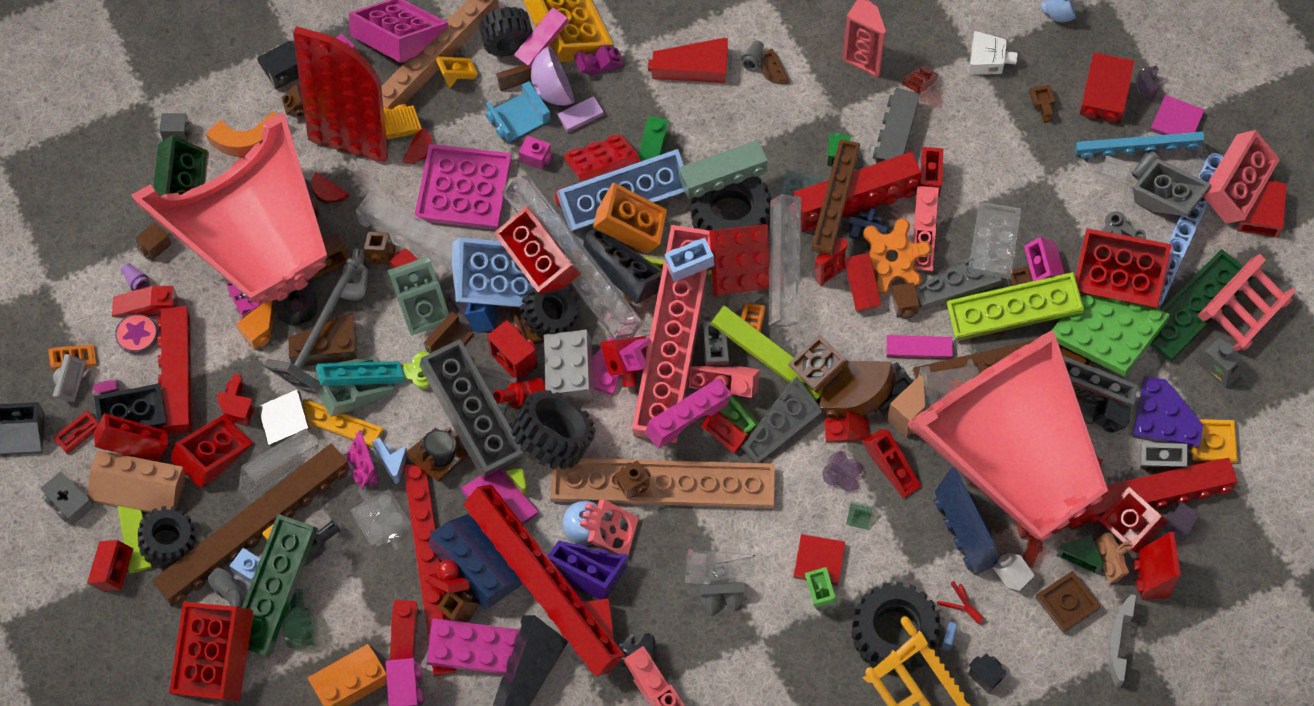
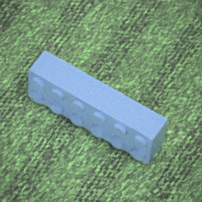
[556,149,685,232]

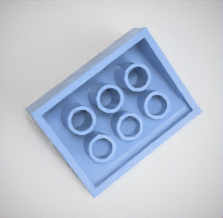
[452,237,534,308]

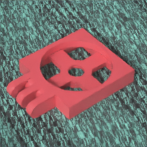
[580,499,639,555]

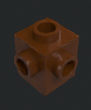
[281,84,305,118]
[363,232,396,265]
[615,460,651,500]

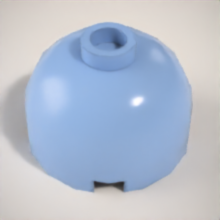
[1041,0,1077,23]
[562,500,606,546]

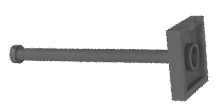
[264,258,359,392]

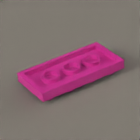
[426,618,520,675]

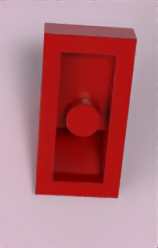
[824,412,869,442]

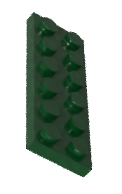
[1150,249,1255,362]
[242,514,318,658]

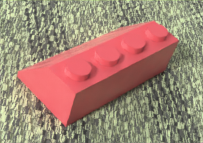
[842,0,886,77]

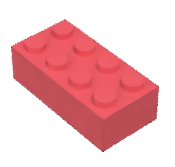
[1203,130,1280,223]

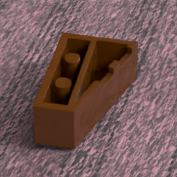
[288,312,357,366]

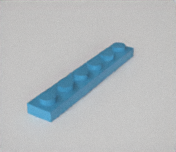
[1074,132,1204,158]

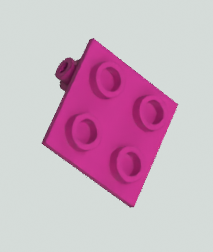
[347,430,379,490]

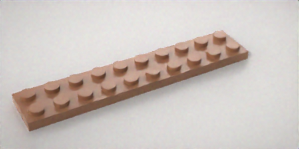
[551,458,775,508]

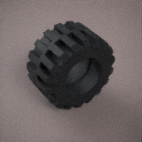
[479,7,533,57]
[520,287,580,338]
[138,506,195,569]

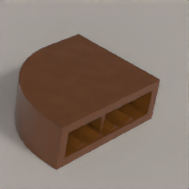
[820,361,896,419]

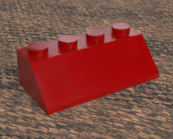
[494,206,581,294]

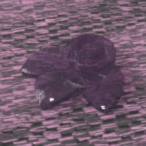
[822,451,864,491]

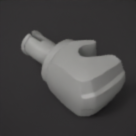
[340,249,369,301]

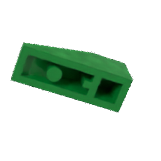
[638,116,669,162]

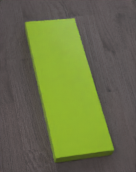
[946,272,1084,341]

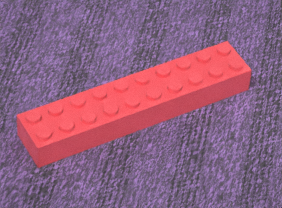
[632,225,710,443]

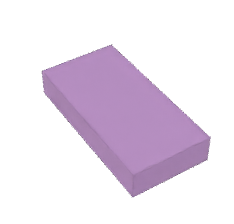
[557,96,604,133]

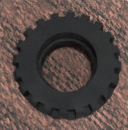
[691,176,772,231]
[851,582,941,675]

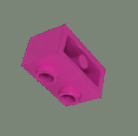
[1024,237,1064,281]

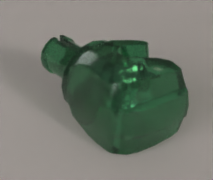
[283,589,315,650]

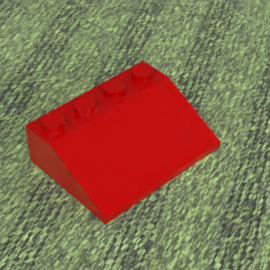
[1075,228,1174,308]
[169,602,254,702]

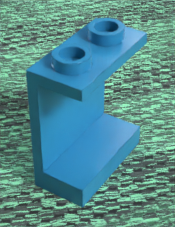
[485,81,551,143]

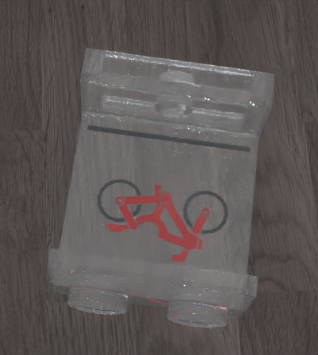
[918,359,979,410]

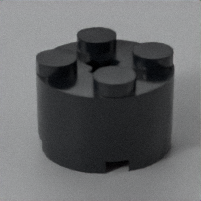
[272,281,318,326]

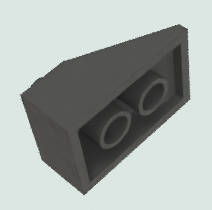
[1133,158,1211,216]

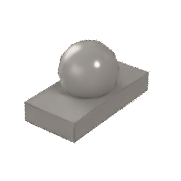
[53,354,86,402]

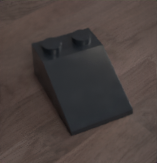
[94,383,167,428]

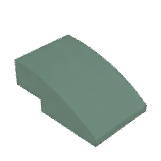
[387,257,449,336]
[314,355,394,417]

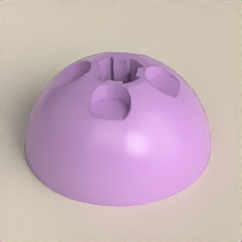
[531,46,575,105]

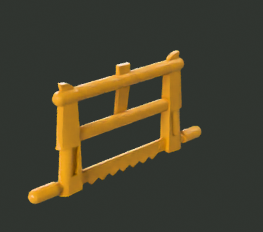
[862,616,971,706]

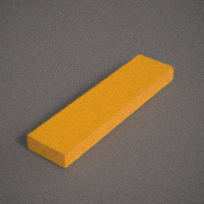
[303,399,384,449]

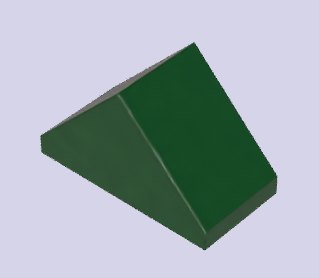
[1057,535,1103,575]

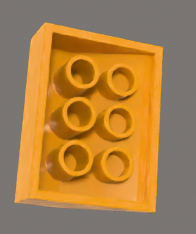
[523,0,614,62]

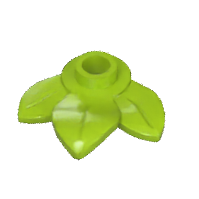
[401,351,430,389]

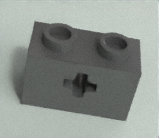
[700,322,729,366]
[40,471,93,525]

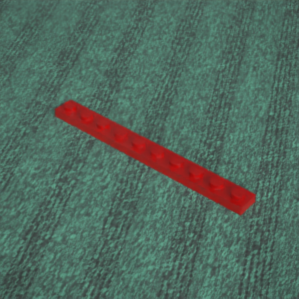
[403,464,457,677]

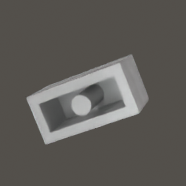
[1139,443,1187,468]

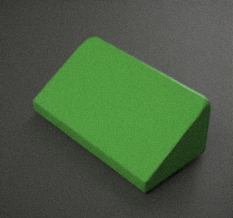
[720,395,759,435]

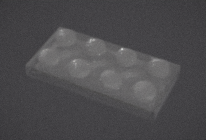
[968,202,1021,279]

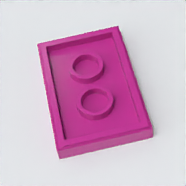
[461,470,538,525]

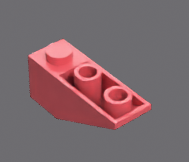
[689,366,760,398]

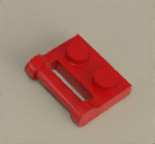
[815,238,848,286]

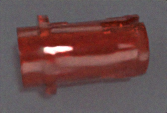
[1022,538,1044,568]

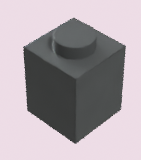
[159,113,193,141]

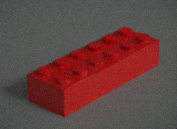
[792,151,922,232]

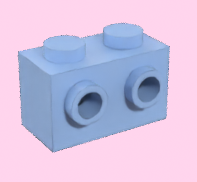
[664,238,714,282]

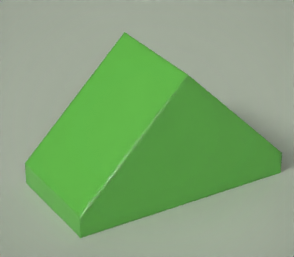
[805,567,836,607]

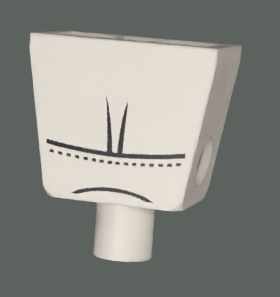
[969,31,1017,75]

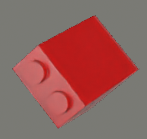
[1079,52,1135,123]

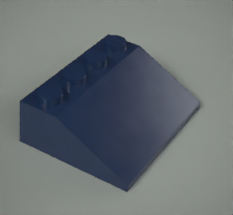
[933,467,999,575]
[429,514,523,610]

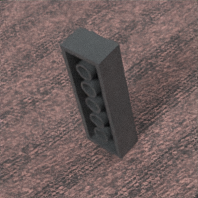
[419,339,524,479]

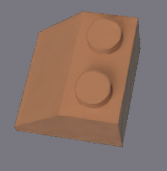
[887,375,925,438]

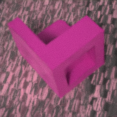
[619,338,651,371]

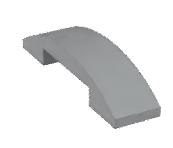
[1108,594,1136,688]

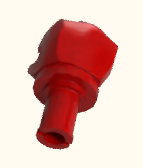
[493,378,546,410]

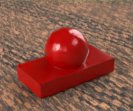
[428,560,469,593]

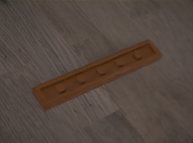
[811,139,861,256]

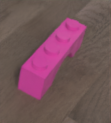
[645,378,732,449]

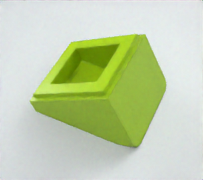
[506,468,527,496]

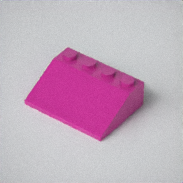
[349,0,448,62]

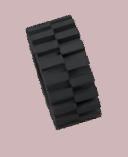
[511,390,596,469]

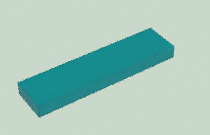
[316,361,405,386]

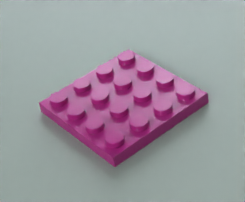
[414,144,512,230]

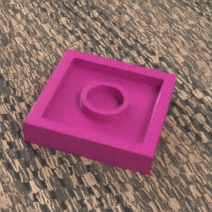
[1150,95,1205,135]

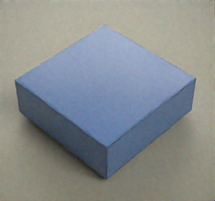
[941,622,957,651]

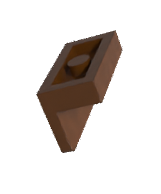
[424,312,472,353]

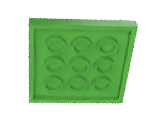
[1052,293,1170,377]

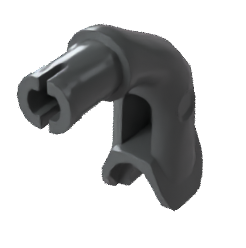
[208,568,245,608]

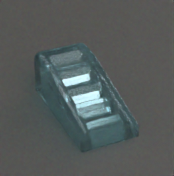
[782,170,828,196]

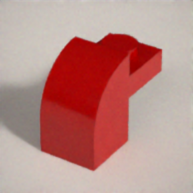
[217,374,255,426]

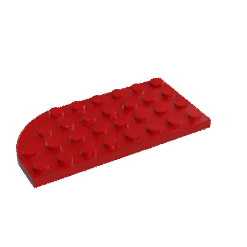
[293,26,388,162]

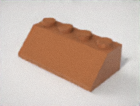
[87,450,186,513]

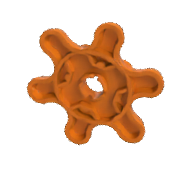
[863,218,932,295]

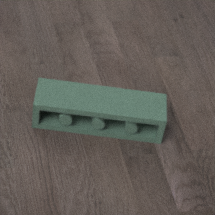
[679,140,768,199]

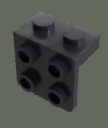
[257,41,299,89]

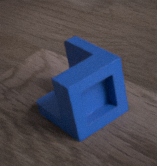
[465,303,498,332]

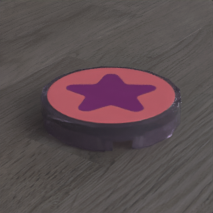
[115,313,159,355]

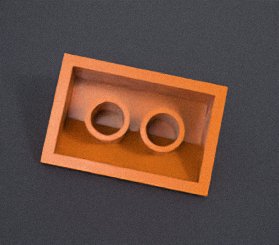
[593,183,667,254]
[307,644,387,706]

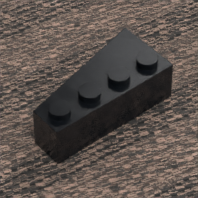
[579,229,662,304]
[493,615,569,706]

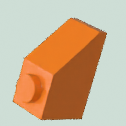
[236,301,275,350]

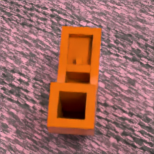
[205,111,277,156]

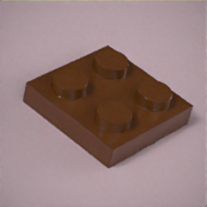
[1035,571,1101,633]

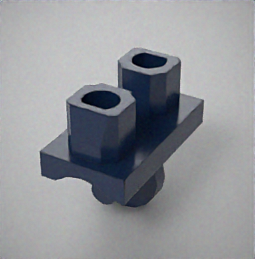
[849,208,888,240]

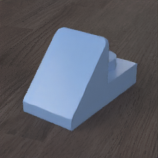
[372,438,407,484]

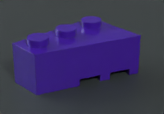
[548,541,628,600]

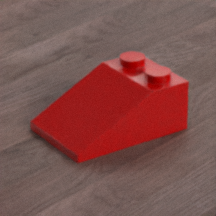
[170,414,253,489]
[1133,532,1181,600]

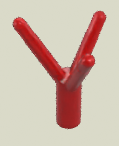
[937,581,984,624]

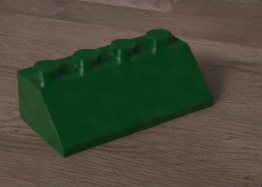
[150,135,207,219]

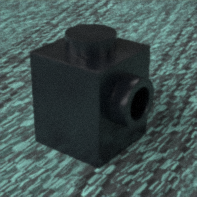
[1092,398,1131,433]
[968,653,1006,694]

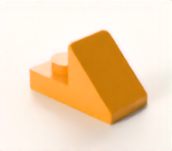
[436,57,478,88]

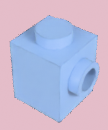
[230,548,260,584]

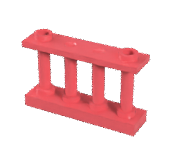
[1197,254,1296,351]

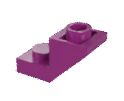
[574,45,624,75]

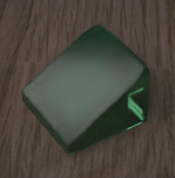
[846,501,873,530]

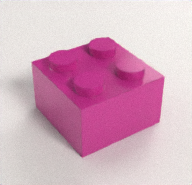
[386,658,425,706]

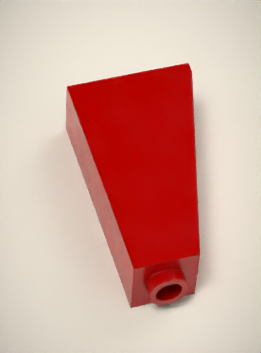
[648,38,728,83]

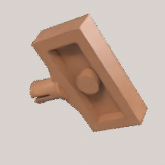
[1094,532,1131,584]

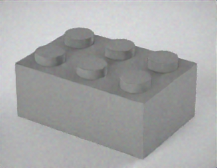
[544,330,594,402]

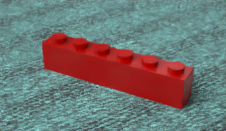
[157,306,192,434]

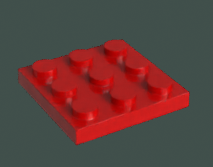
[563,135,640,182]
[709,224,772,296]

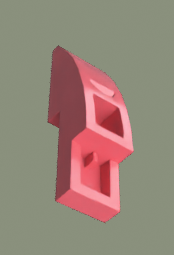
[912,186,939,271]
[623,646,684,706]

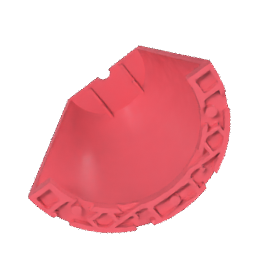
[132,112,327,304]
[908,330,1108,542]

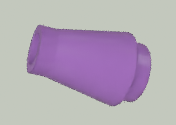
[121,263,150,291]

